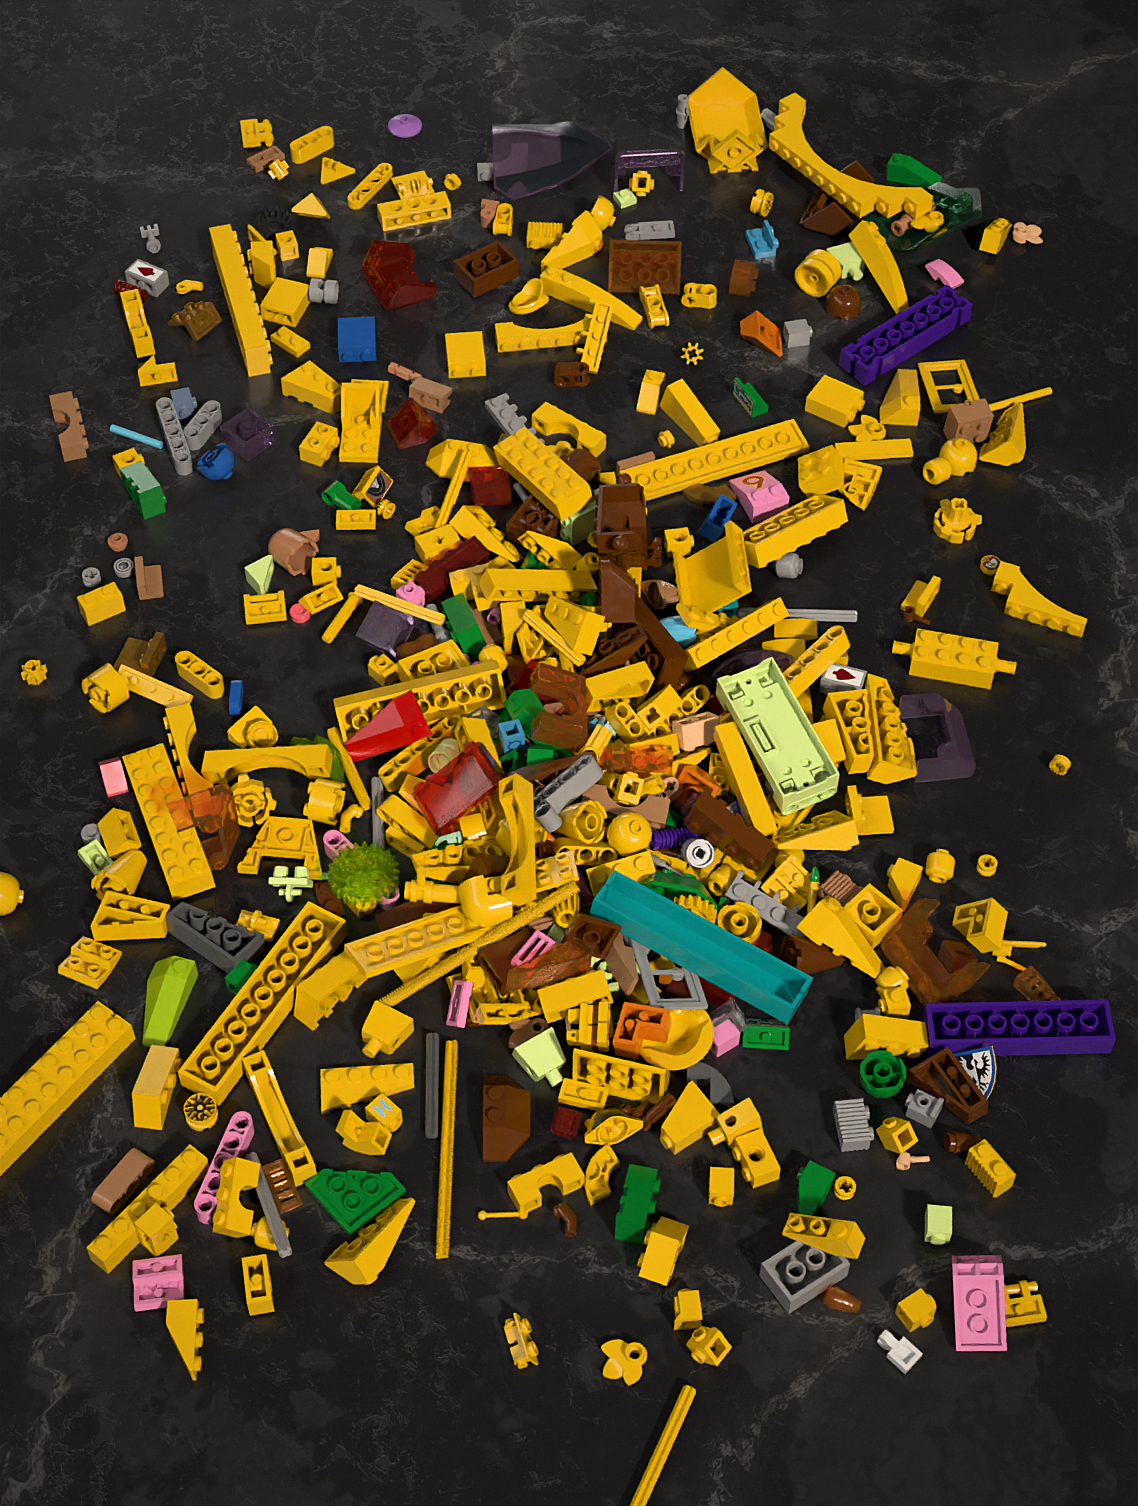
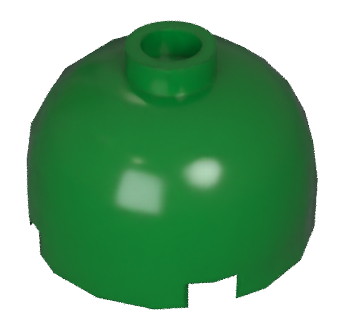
[859,1050,906,1098]

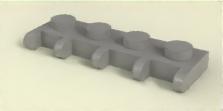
[485,393,545,444]
[725,870,805,936]

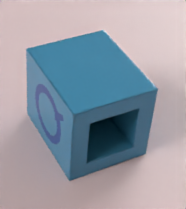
[498,719,525,755]

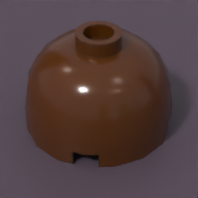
[825,285,862,321]

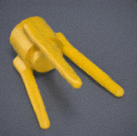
[992,939,1046,973]

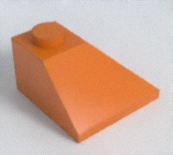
[740,310,783,357]
[672,765,721,816]

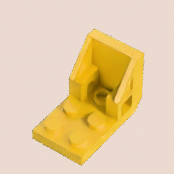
[339,383,382,463]

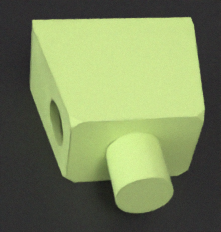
[826,242,865,280]
[512,1027,566,1087]

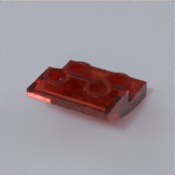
[467,466,512,506]

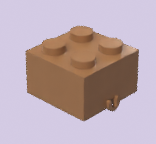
[943,398,994,443]

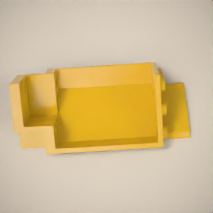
[688,67,768,174]

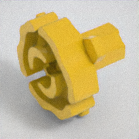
[933,498,982,544]
[225,773,277,827]

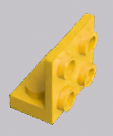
[845,785,894,835]

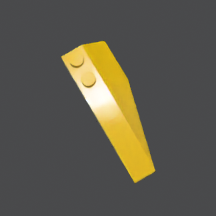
[849,220,909,315]
[540,265,643,331]
[865,674,917,784]
[411,835,538,884]

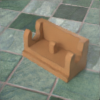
[409,376,452,414]

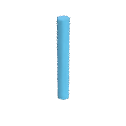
[110,424,163,449]

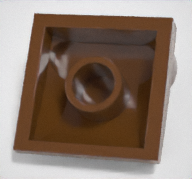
[561,913,622,959]

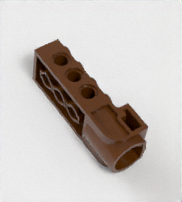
[506,448,601,546]

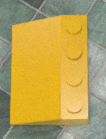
[573,1048,670,1105]

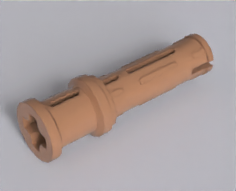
[891,201,936,236]

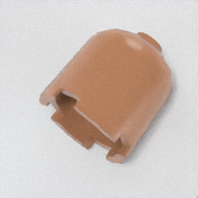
[268,528,319,576]

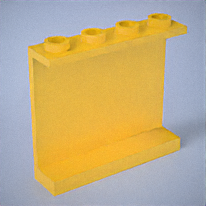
[673,520,752,612]

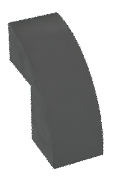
[686,1062,734,1114]

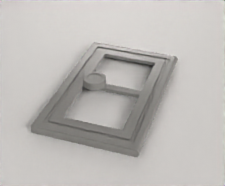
[629,938,708,1010]

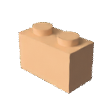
[672,711,719,751]

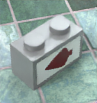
[125,259,169,297]
[819,663,867,695]

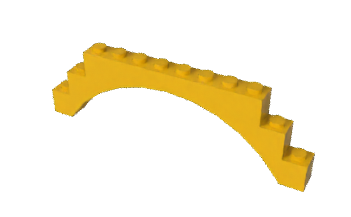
[769,93,933,219]

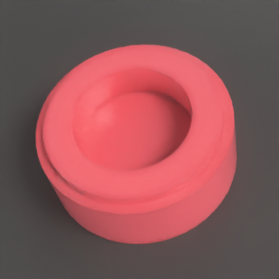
[290,603,311,623]

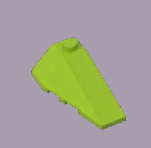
[143,956,198,1047]

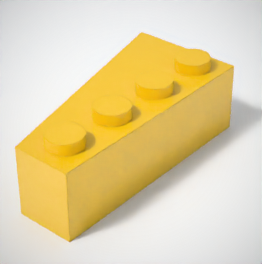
[823,689,874,774]

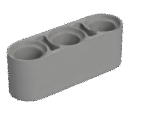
[184,400,222,451]

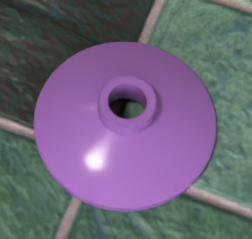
[388,114,422,138]

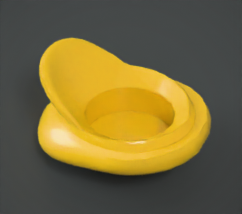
[509,278,549,315]

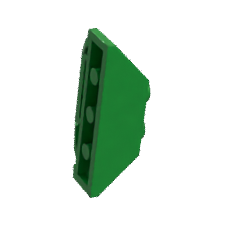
[640,869,718,910]

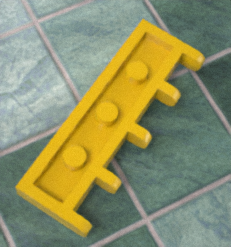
[576,298,614,375]
[676,603,740,633]

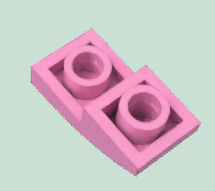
[925,259,964,289]

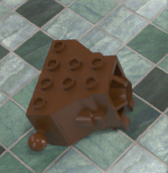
[593,473,662,570]

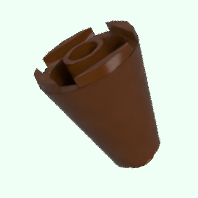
[781,934,846,975]

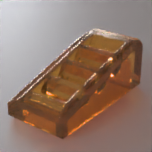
[1013,965,1061,1001]
[262,1158,303,1214]

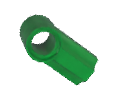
[321,481,361,510]

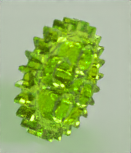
[328,842,400,907]

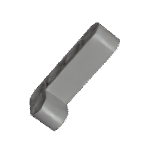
[533,754,603,833]

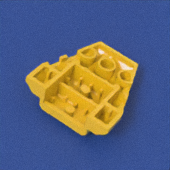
[462,953,557,1025]

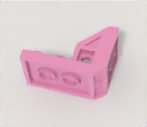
[952,1255,1007,1351]

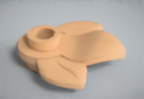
[1012,222,1043,244]

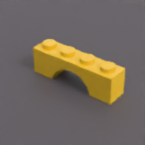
[120,289,155,358]
[532,402,606,457]

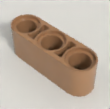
[91,1148,155,1215]

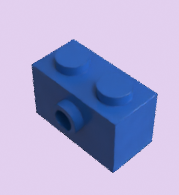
[698,494,738,543]

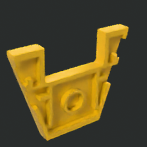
[237,816,323,880]

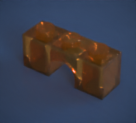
[605,743,673,773]

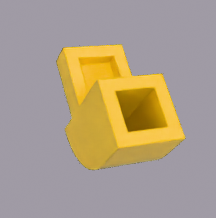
[336,1110,392,1155]

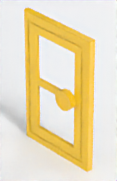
[917,360,980,413]

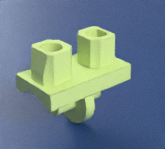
[269,866,313,902]

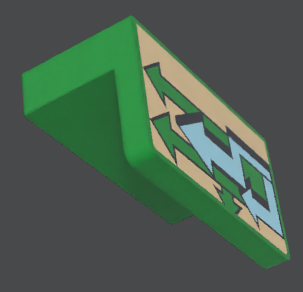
[733,378,768,418]
[742,1018,790,1050]

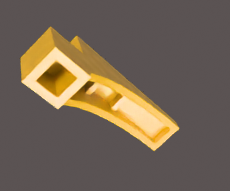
[991,561,1087,637]

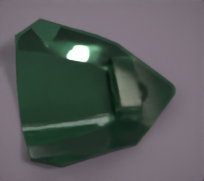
[861,182,982,253]

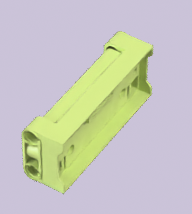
[716,657,840,815]

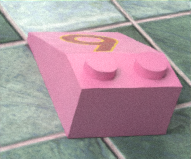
[729,470,789,523]

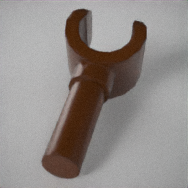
[903,606,931,625]

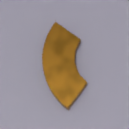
[683,483,737,505]

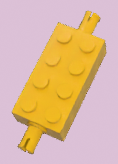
[892,628,1017,689]

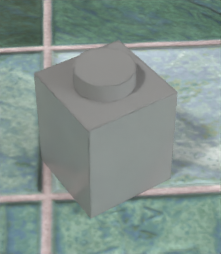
[783,319,812,348]

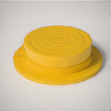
[639,1009,714,1070]

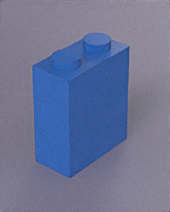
[338,316,376,362]

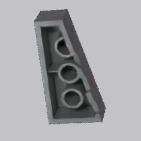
[167,902,264,973]

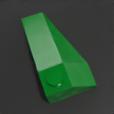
[503,688,574,759]

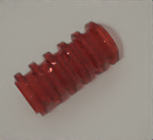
[113,279,148,304]

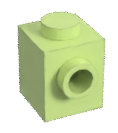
[924,1204,952,1245]

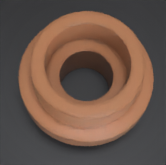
[108,533,128,551]

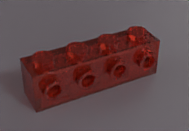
[413,535,490,604]

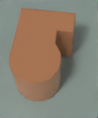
[481,199,500,229]

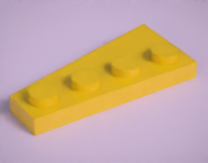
[321,1063,414,1115]

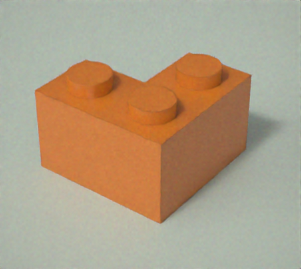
[613,1002,672,1059]

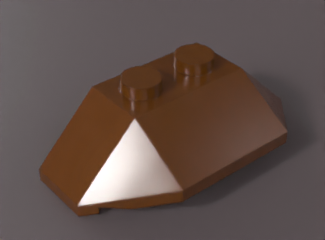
[483,1076,531,1162]

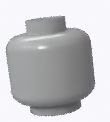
[772,552,803,579]

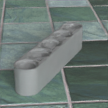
[156,397,193,475]

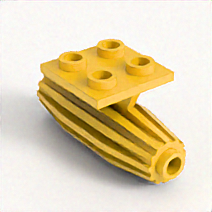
[535,850,580,928]

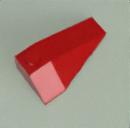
[344,690,432,762]

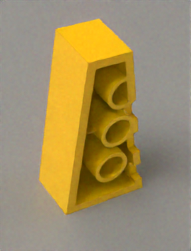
[293,952,368,1031]

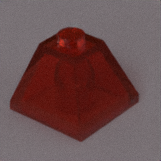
[386,397,439,450]

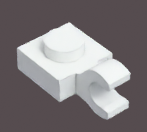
[877,1330,923,1374]

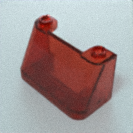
[362,240,437,310]
[412,741,507,836]

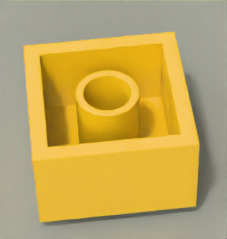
[798,445,844,498]

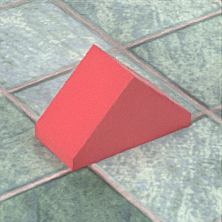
[98,757,129,797]

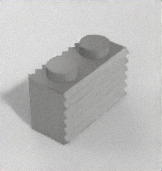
[833,1098,874,1152]

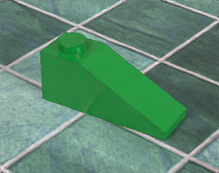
[887,153,942,190]
[796,1161,836,1216]

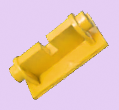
[504,1313,539,1369]

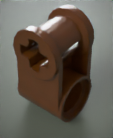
[554,362,590,387]

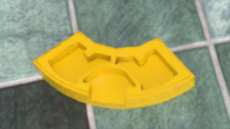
[584,1144,620,1206]

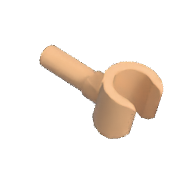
[896,1152,930,1170]

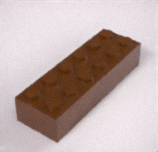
[597,596,689,691]

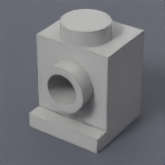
[905,1089,944,1128]

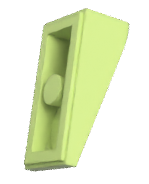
[78,839,113,875]

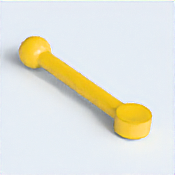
[478,1210,528,1220]

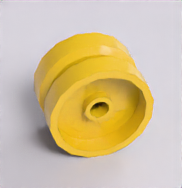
[795,249,842,297]

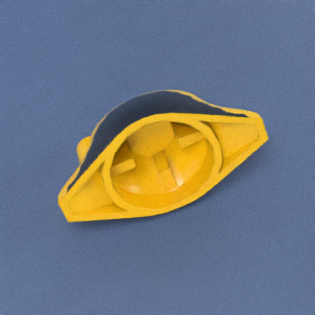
[584,1108,643,1145]

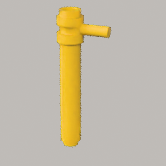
[404,866,526,909]

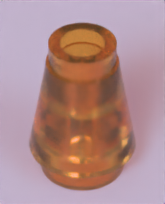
[823,1285,861,1314]

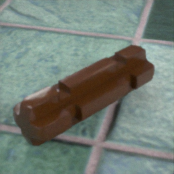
[640,1093,677,1132]

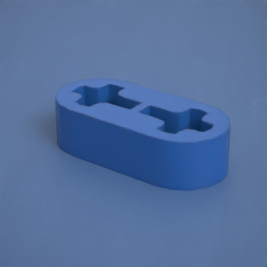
[229,680,243,715]

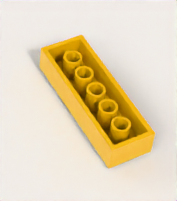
[493,427,594,522]
[743,493,848,568]

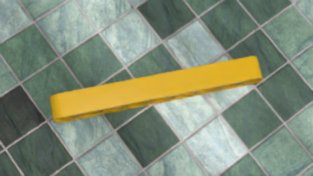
[731,625,850,747]

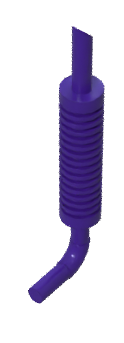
[649,800,747,850]

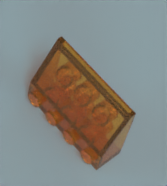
[608,239,682,295]

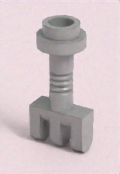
[140,224,161,253]

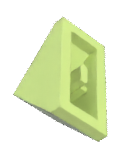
[244,555,274,595]

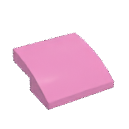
[133,1254,185,1312]

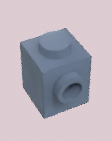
[170,387,197,419]

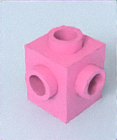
[396,581,425,607]

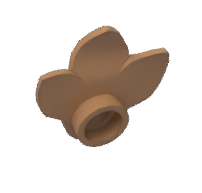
[509,1018,549,1049]

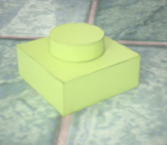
[613,188,637,209]

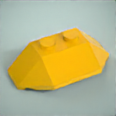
[426,439,503,483]
[516,605,557,676]

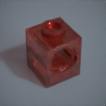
[549,1107,582,1139]

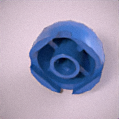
[196,443,235,481]

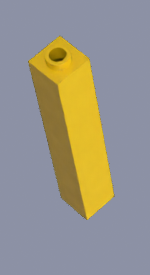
[713,721,778,839]

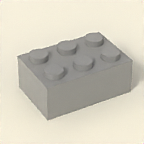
[759,1241,850,1314]

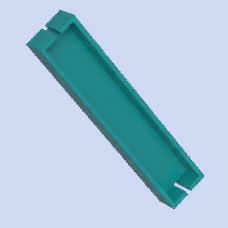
[589,870,813,1025]

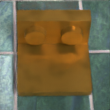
[167,301,223,341]
[113,632,167,678]

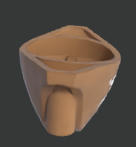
[641,579,679,610]

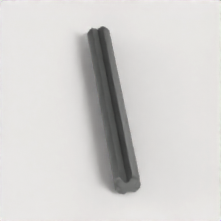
[425,1033,439,1139]

